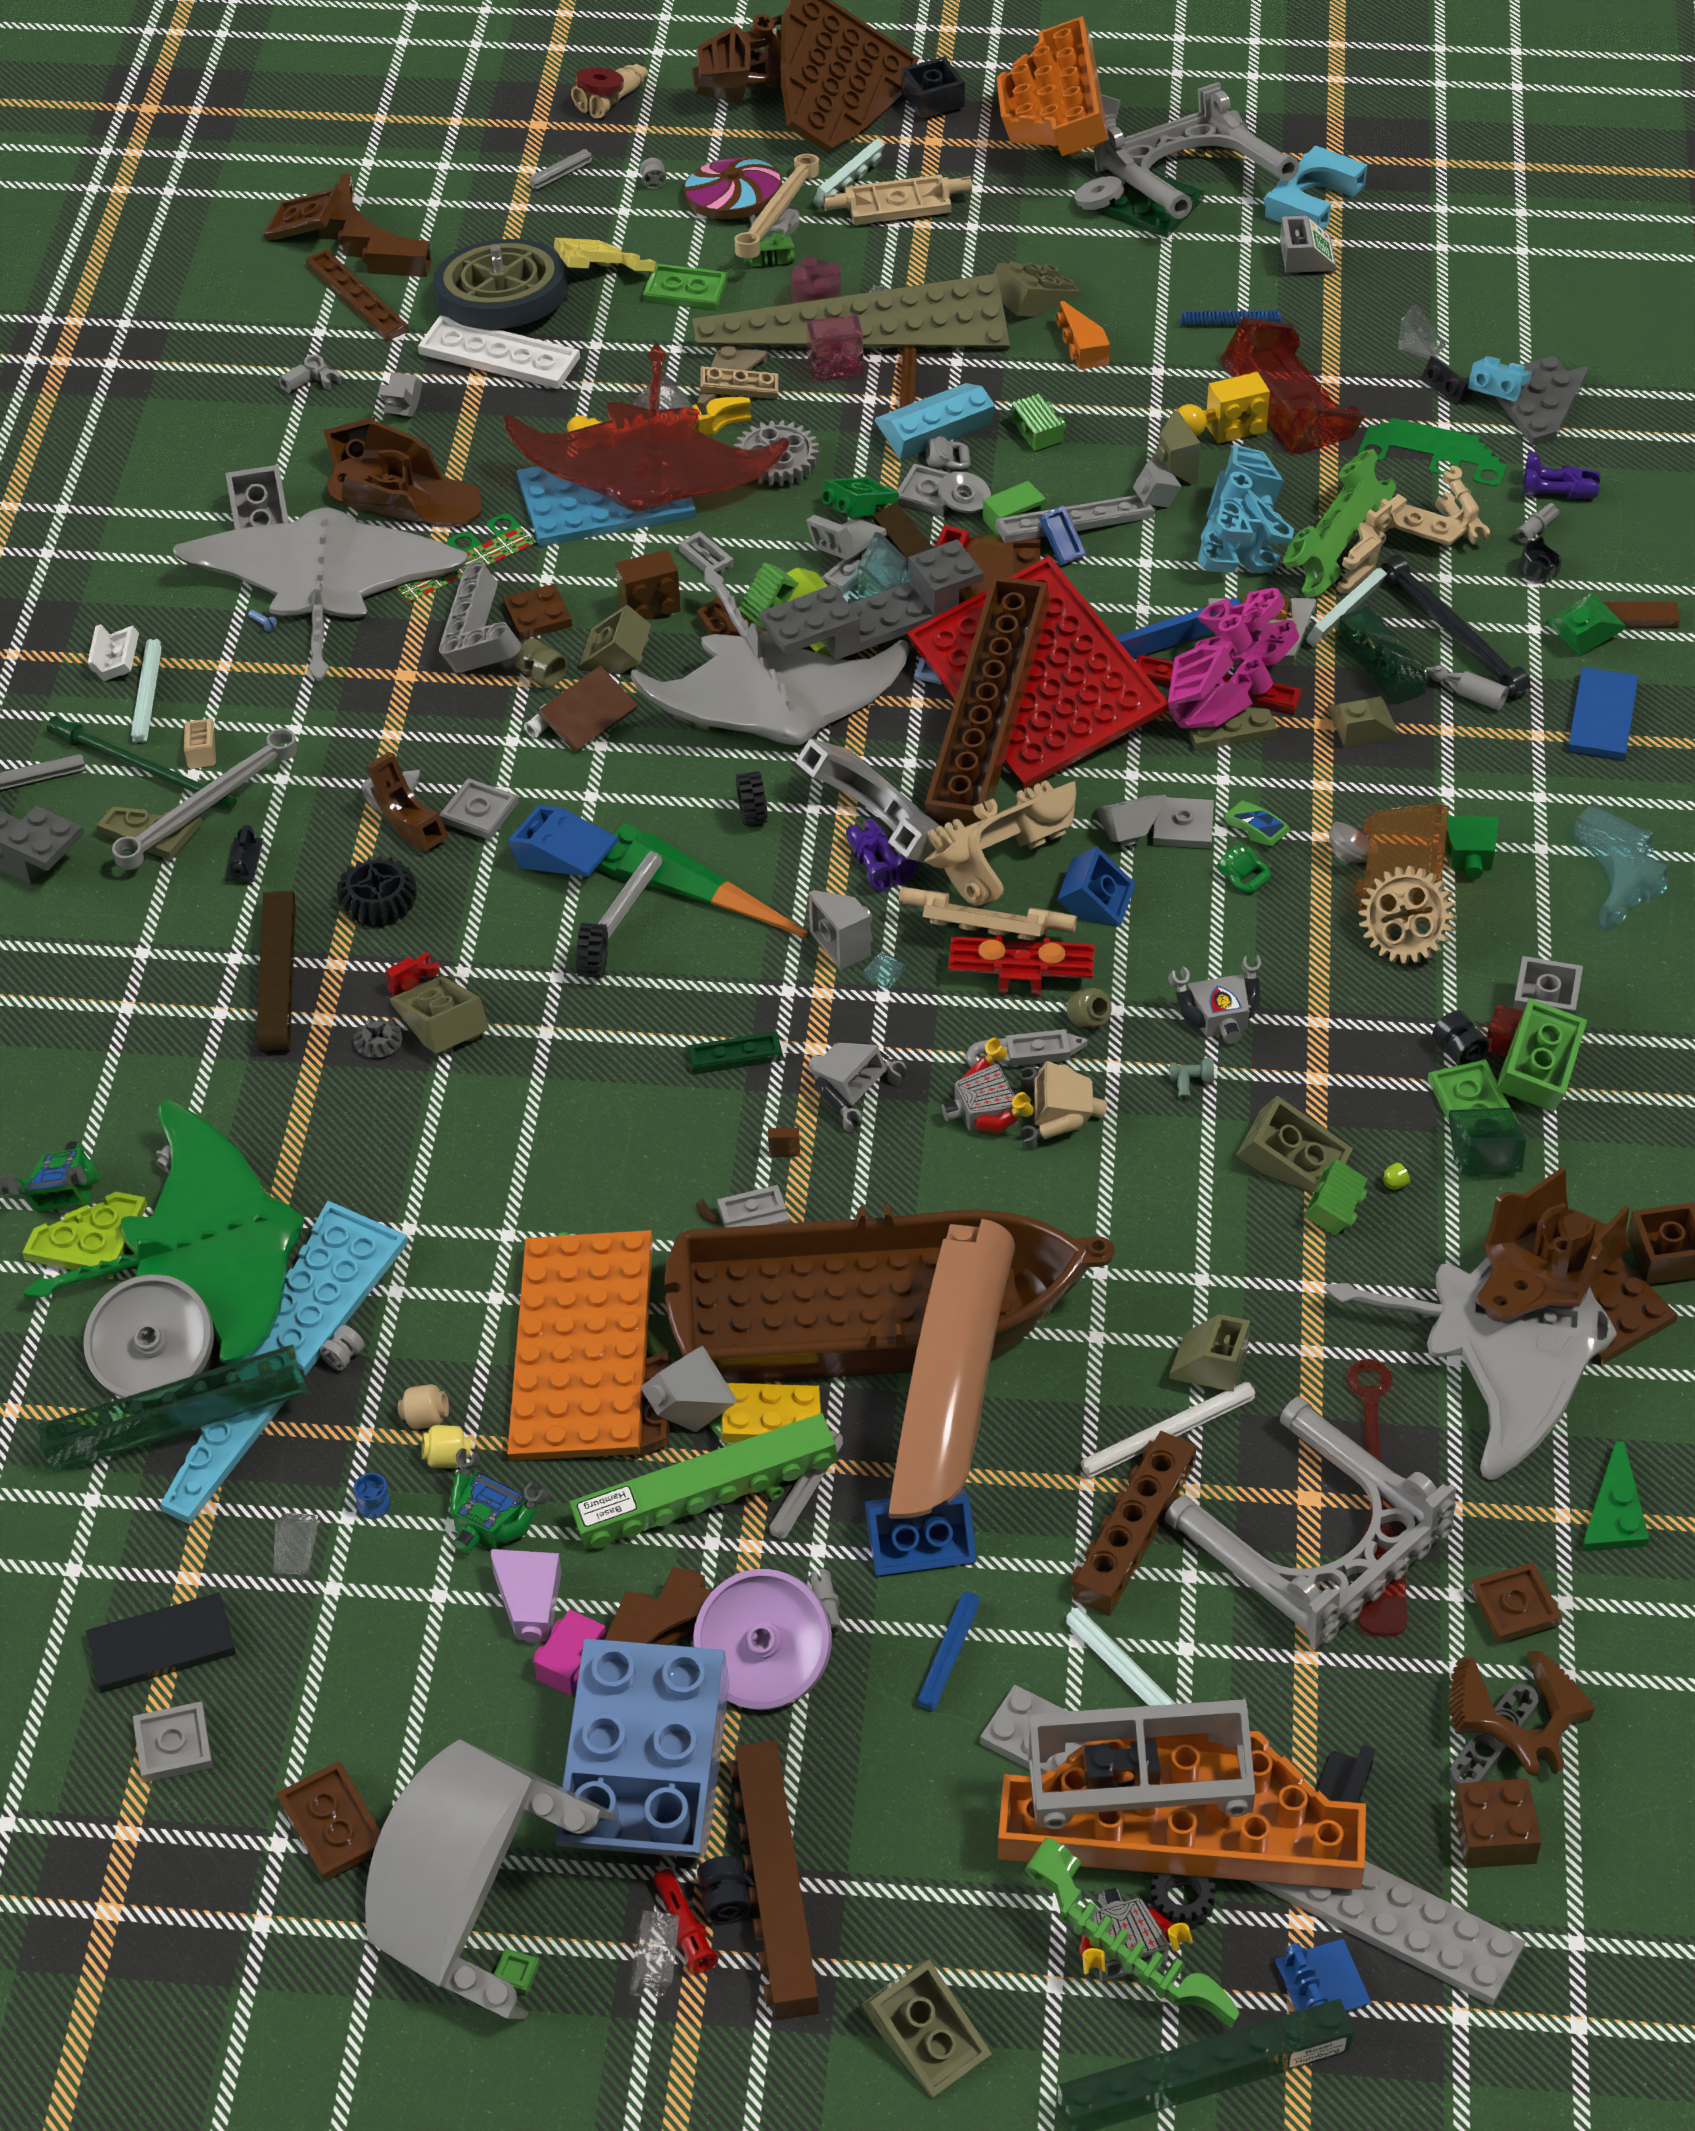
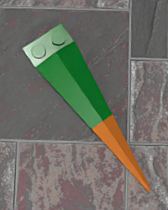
[596,822,807,938]

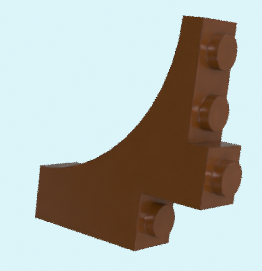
[605,1567,714,1645]

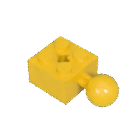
[1176,372,1270,444]

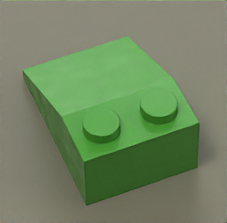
[1496,998,1587,1112]

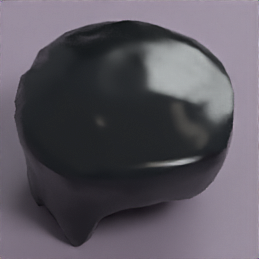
[1518,536,1562,583]

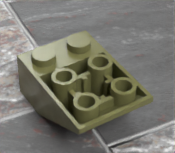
[993,261,1081,317]

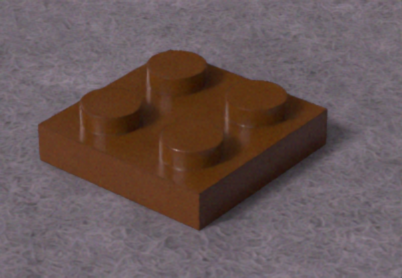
[503,584,572,640]
[1469,1562,1563,1644]

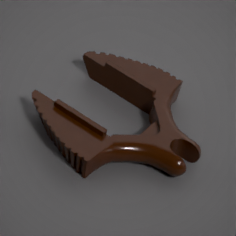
[1449,1651,1595,1776]

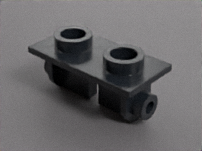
[1421,356,1474,405]
[225,825,264,882]

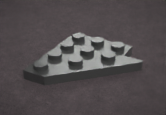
[1494,356,1589,446]

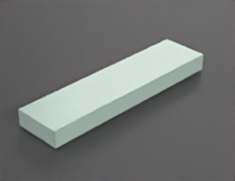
[1306,568,1387,647]

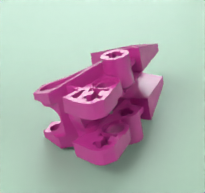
[1168,588,1300,728]

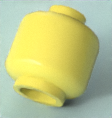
[421,1425,471,1468]

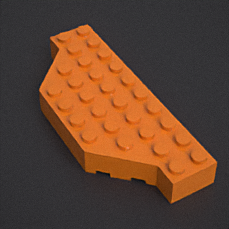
[996,16,1109,156]
[998,1731,1366,1890]

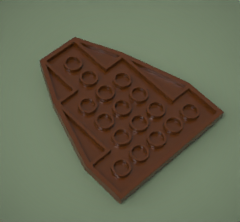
[781,0,919,153]

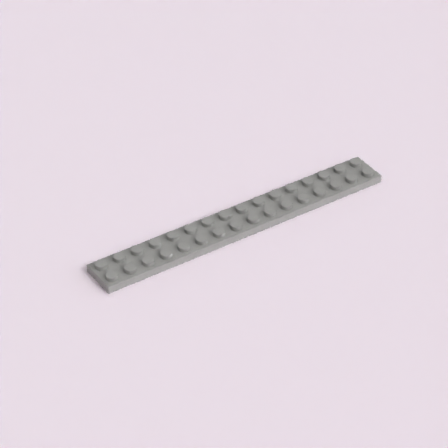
[980,1684,1526,2006]

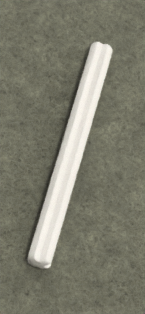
[1081,1382,1255,1477]

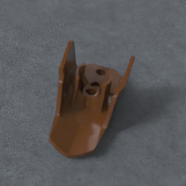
[327,420,481,527]

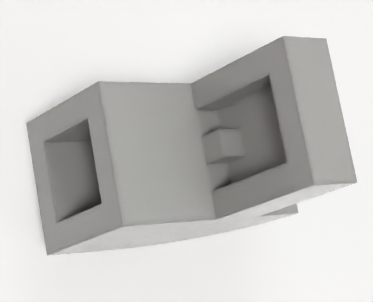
[378,372,423,417]

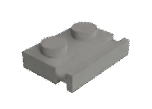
[717,1185,790,1227]

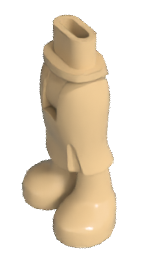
[571,64,648,118]

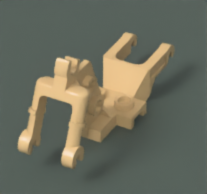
[1336,465,1490,594]

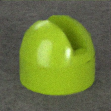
[1383,1162,1410,1190]

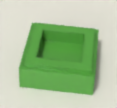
[494,1948,540,1996]

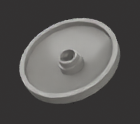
[84,1275,214,1402]

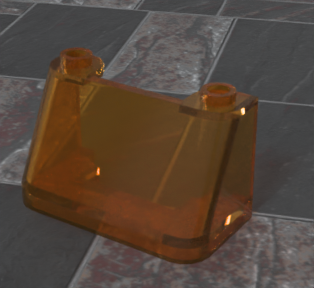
[1354,803,1449,923]

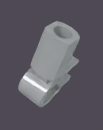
[279,354,341,393]

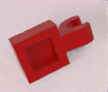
[385,952,440,996]

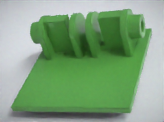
[744,232,795,267]

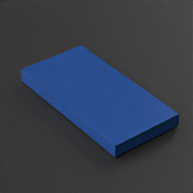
[1568,667,1638,760]

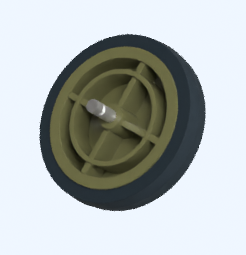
[433,239,567,329]

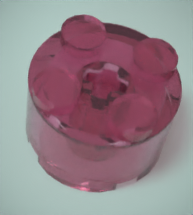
[790,257,841,304]

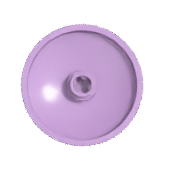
[693,1569,832,1710]

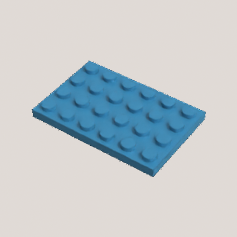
[517,442,696,547]

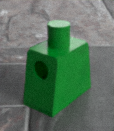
[1440,816,1499,879]

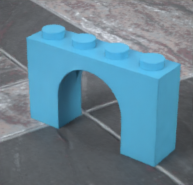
[1264,145,1367,230]

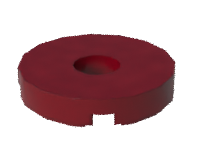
[575,67,624,96]

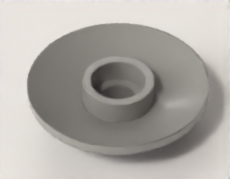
[938,471,991,513]

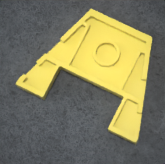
[554,238,656,272]

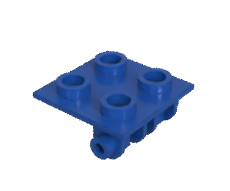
[1275,1939,1371,2025]

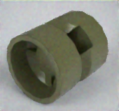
[515,638,568,688]

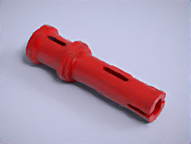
[653,1868,719,1974]

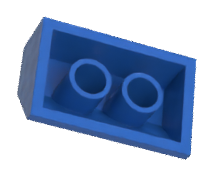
[864,1488,977,1576]

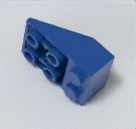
[507,805,619,877]

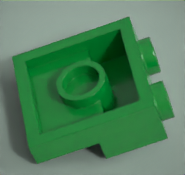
[822,477,899,519]

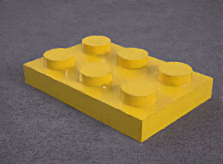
[721,1383,821,1442]

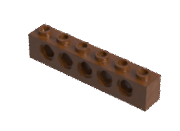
[1070,1430,1197,1616]

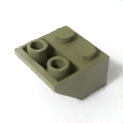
[1169,1314,1250,1392]

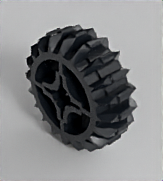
[337,856,417,927]

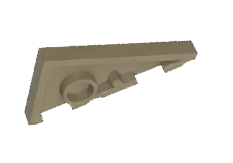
[697,346,768,411]

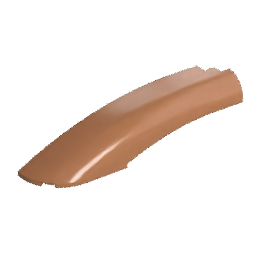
[889,1219,1015,1519]

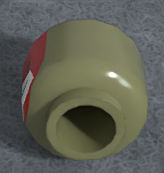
[1066,988,1112,1029]

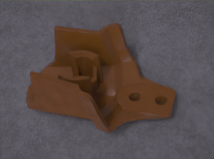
[1476,1167,1630,1322]

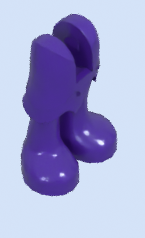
[1522,451,1600,499]
[846,818,919,891]

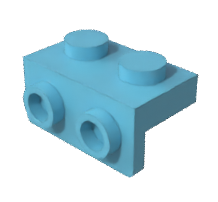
[1468,356,1532,401]

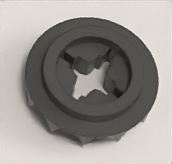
[353,1017,402,1058]

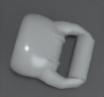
[926,436,971,470]

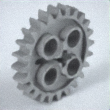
[734,420,819,486]

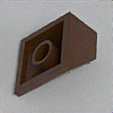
[323,417,375,469]

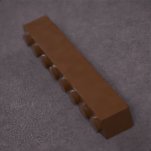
[729,1740,819,2020]

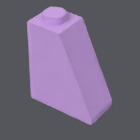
[491,1549,561,1643]

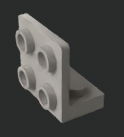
[806,515,887,560]

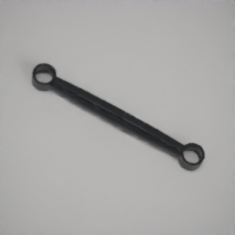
[1380,554,1531,699]

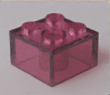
[807,315,864,381]

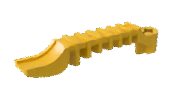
[567,397,751,452]

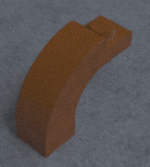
[366,752,448,851]

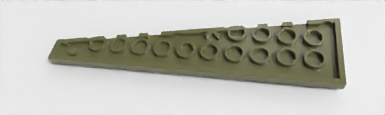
[693,274,1010,349]

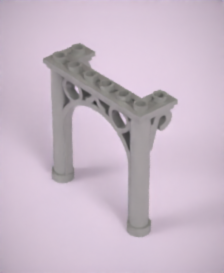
[1094,82,1299,219]
[1165,1396,1456,1650]

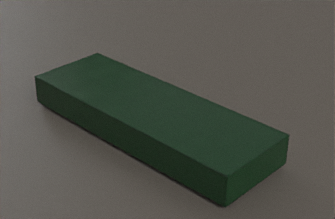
[688,1031,783,1075]

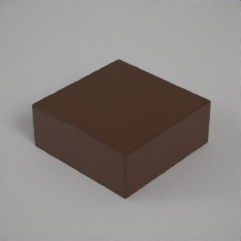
[768,1128,800,1157]

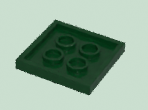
[1103,171,1205,238]

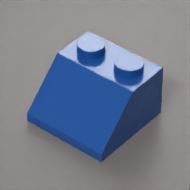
[1057,847,1136,927]

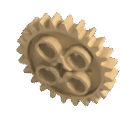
[1359,866,1457,964]

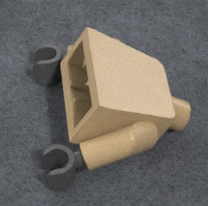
[1020,1061,1107,1150]

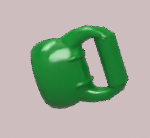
[1217,845,1271,894]

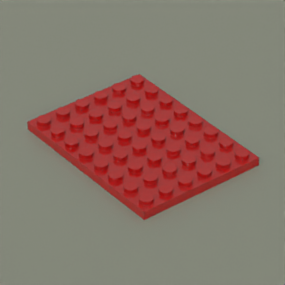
[907,556,1170,789]

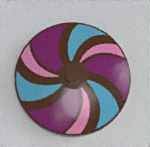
[684,157,782,219]

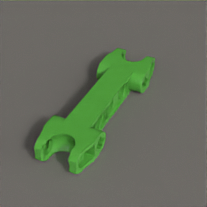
[1283,449,1396,598]

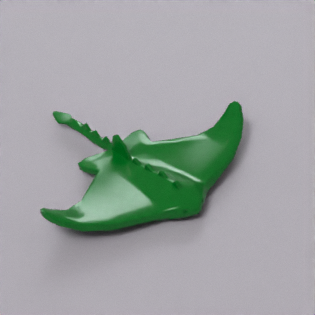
[23,1100,305,1364]

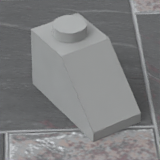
[1133,453,1181,508]

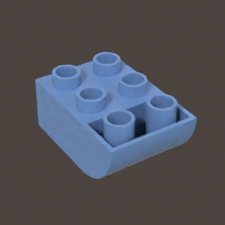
[555,1639,729,1858]

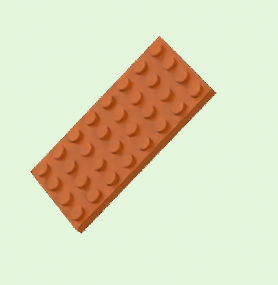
[507,1230,653,1461]

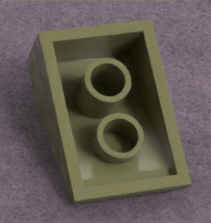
[390,976,490,1053]
[1236,1096,1353,1192]
[860,1959,992,2098]

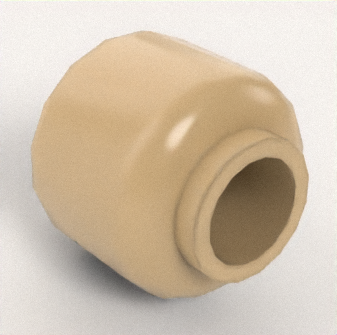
[398,1384,449,1429]

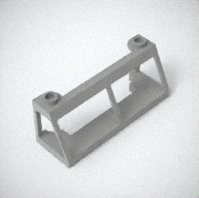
[1028,1699,1255,1830]

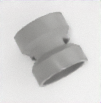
[319,1325,365,1371]

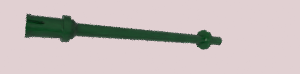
[47,716,237,809]

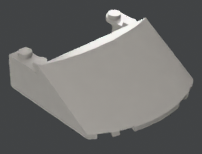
[365,1739,617,2019]

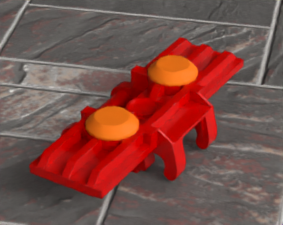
[948,935,1095,995]

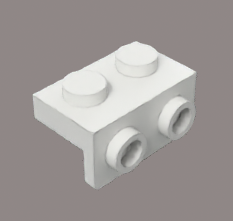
[88,624,139,682]

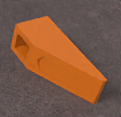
[1056,301,1110,370]

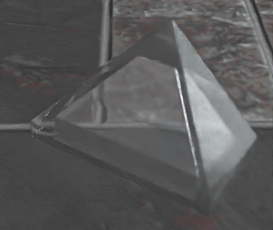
[633,375,691,420]
[273,1513,319,1575]

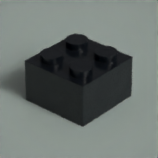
[901,56,965,119]

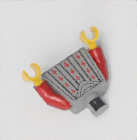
[942,1038,1033,1134]
[1079,1888,1193,1982]

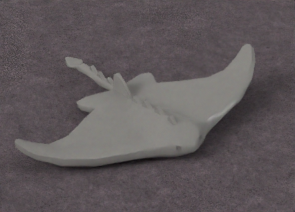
[173,507,468,681]
[631,567,910,745]
[1324,1256,1617,1480]

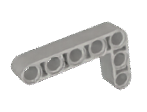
[439,561,521,673]

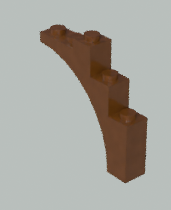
[318,173,432,277]

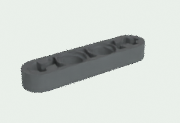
[1449,1684,1538,1791]

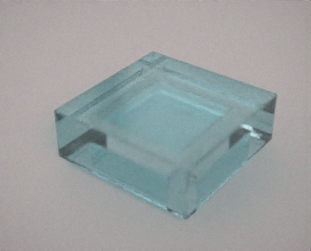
[863,952,905,990]

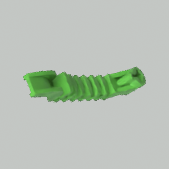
[1025,1838,1240,2029]

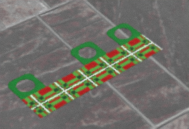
[395,513,537,601]

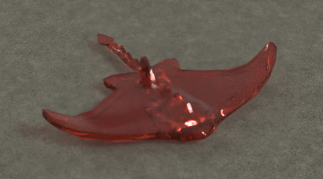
[504,343,789,512]

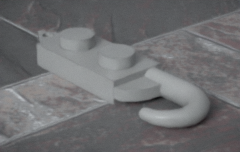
[966,1029,1088,1067]

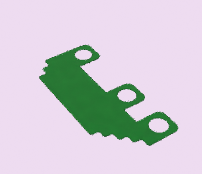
[1358,418,1507,486]

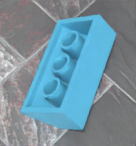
[875,383,995,460]

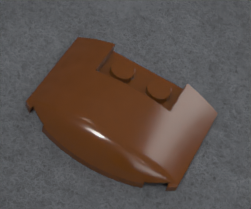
[965,534,1041,597]

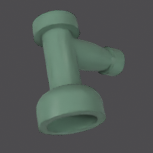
[1170,1058,1214,1101]

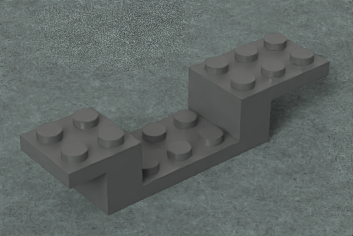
[759,539,984,660]
[0,806,84,885]

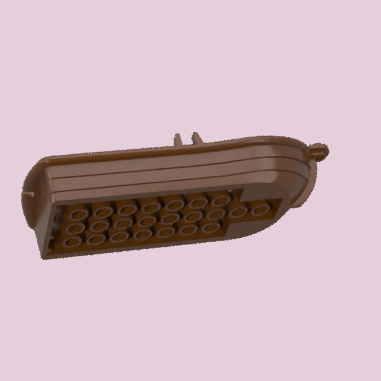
[665,1204,1114,1383]

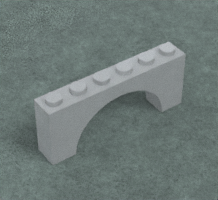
[795,738,939,863]

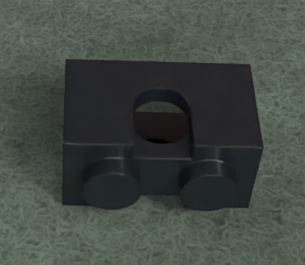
[1083,1739,1161,1790]

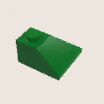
[1547,592,1626,657]

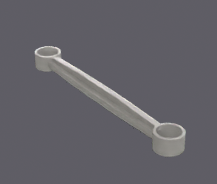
[112,728,297,870]

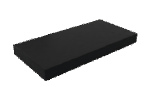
[85,1592,236,1693]

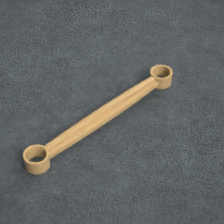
[735,154,819,258]

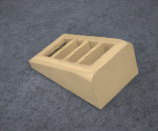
[184,718,216,769]

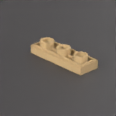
[700,366,778,399]

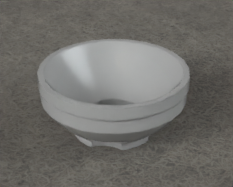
[1329,822,1379,865]

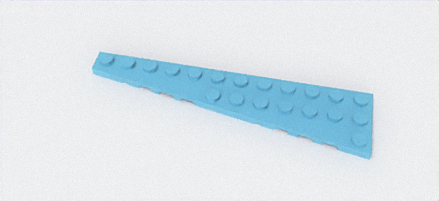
[161,1201,408,1525]

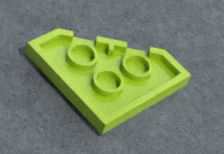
[22,1192,147,1278]

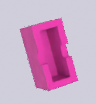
[533,1609,606,1697]

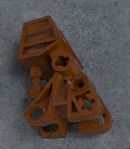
[691,14,783,103]

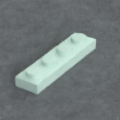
[812,138,885,209]

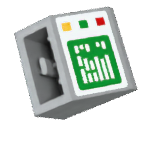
[1280,216,1336,273]

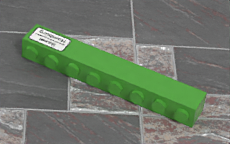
[569,1413,838,1551]

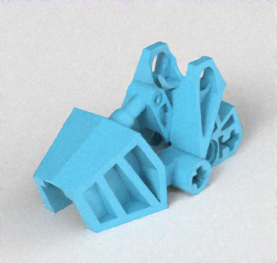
[1198,445,1294,573]

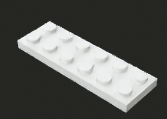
[418,315,580,389]

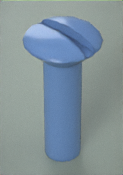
[248,609,277,632]

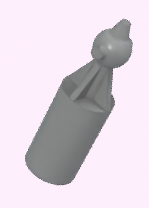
[1426,665,1509,711]

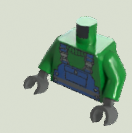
[0,1141,100,1212]
[450,1448,549,1554]

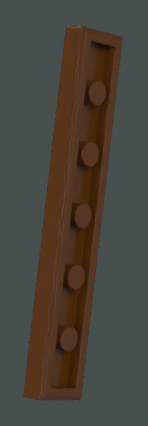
[306,249,409,341]

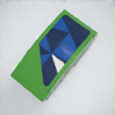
[1223,800,1290,846]

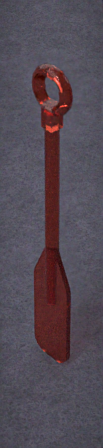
[1347,1359,1408,1635]

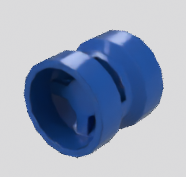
[353,1473,391,1519]

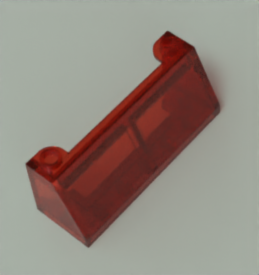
[1220,317,1365,454]

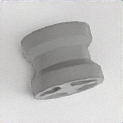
[640,158,667,190]

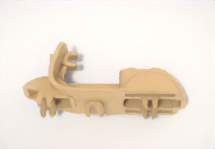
[924,780,1076,906]

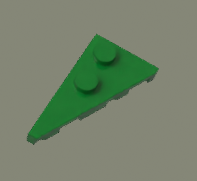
[1582,1441,1649,1551]

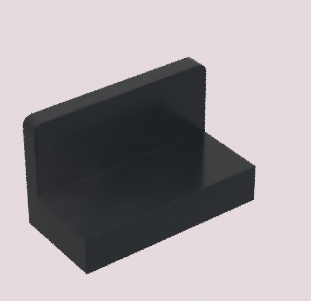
[1317,1745,1376,1803]

